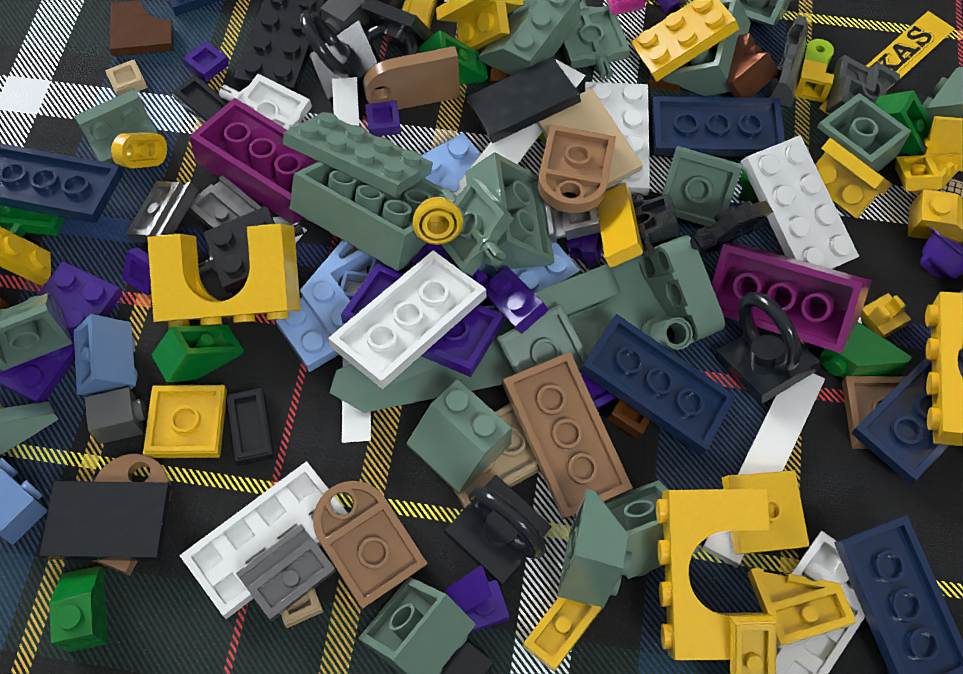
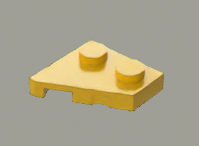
[895,153,963,194]
[747,568,857,648]

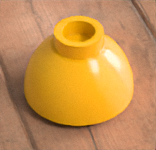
[413,197,463,245]

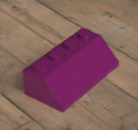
[190,98,319,224]
[712,242,872,353]

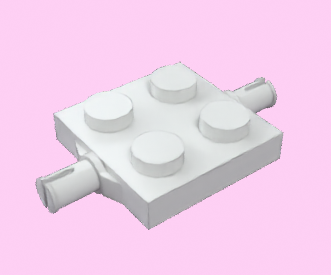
[219,74,312,130]

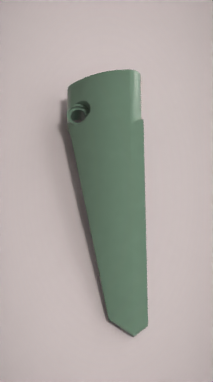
[329,235,725,413]

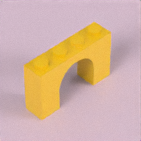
[147,223,301,328]
[925,292,963,446]
[656,489,777,660]

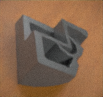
[768,15,808,108]
[826,55,901,114]

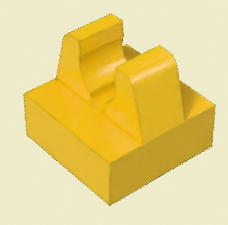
[860,293,911,338]

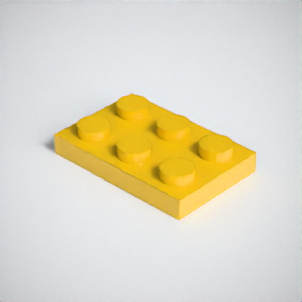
[630,0,740,82]

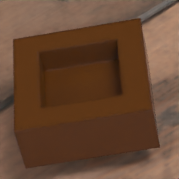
[607,398,650,439]

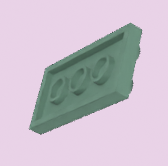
[283,112,433,197]

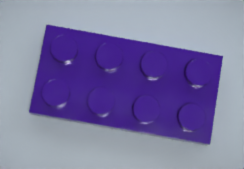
[0,261,123,403]
[341,264,504,377]

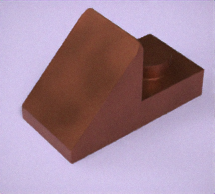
[726,33,779,98]

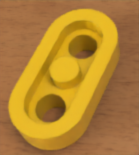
[111,132,167,168]

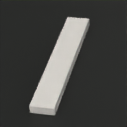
[702,373,825,568]

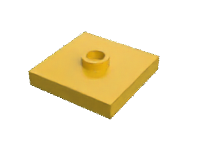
[143,385,227,458]
[722,470,810,555]

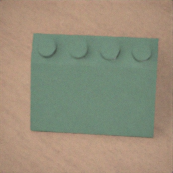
[289,161,457,271]

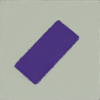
[446,565,492,613]

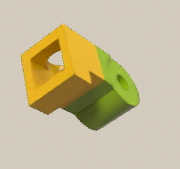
[795,39,834,103]

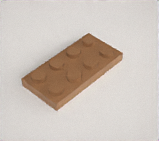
[501,352,633,520]

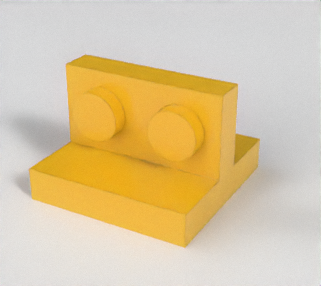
[436,0,524,50]
[815,138,893,219]

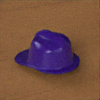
[920,226,963,279]

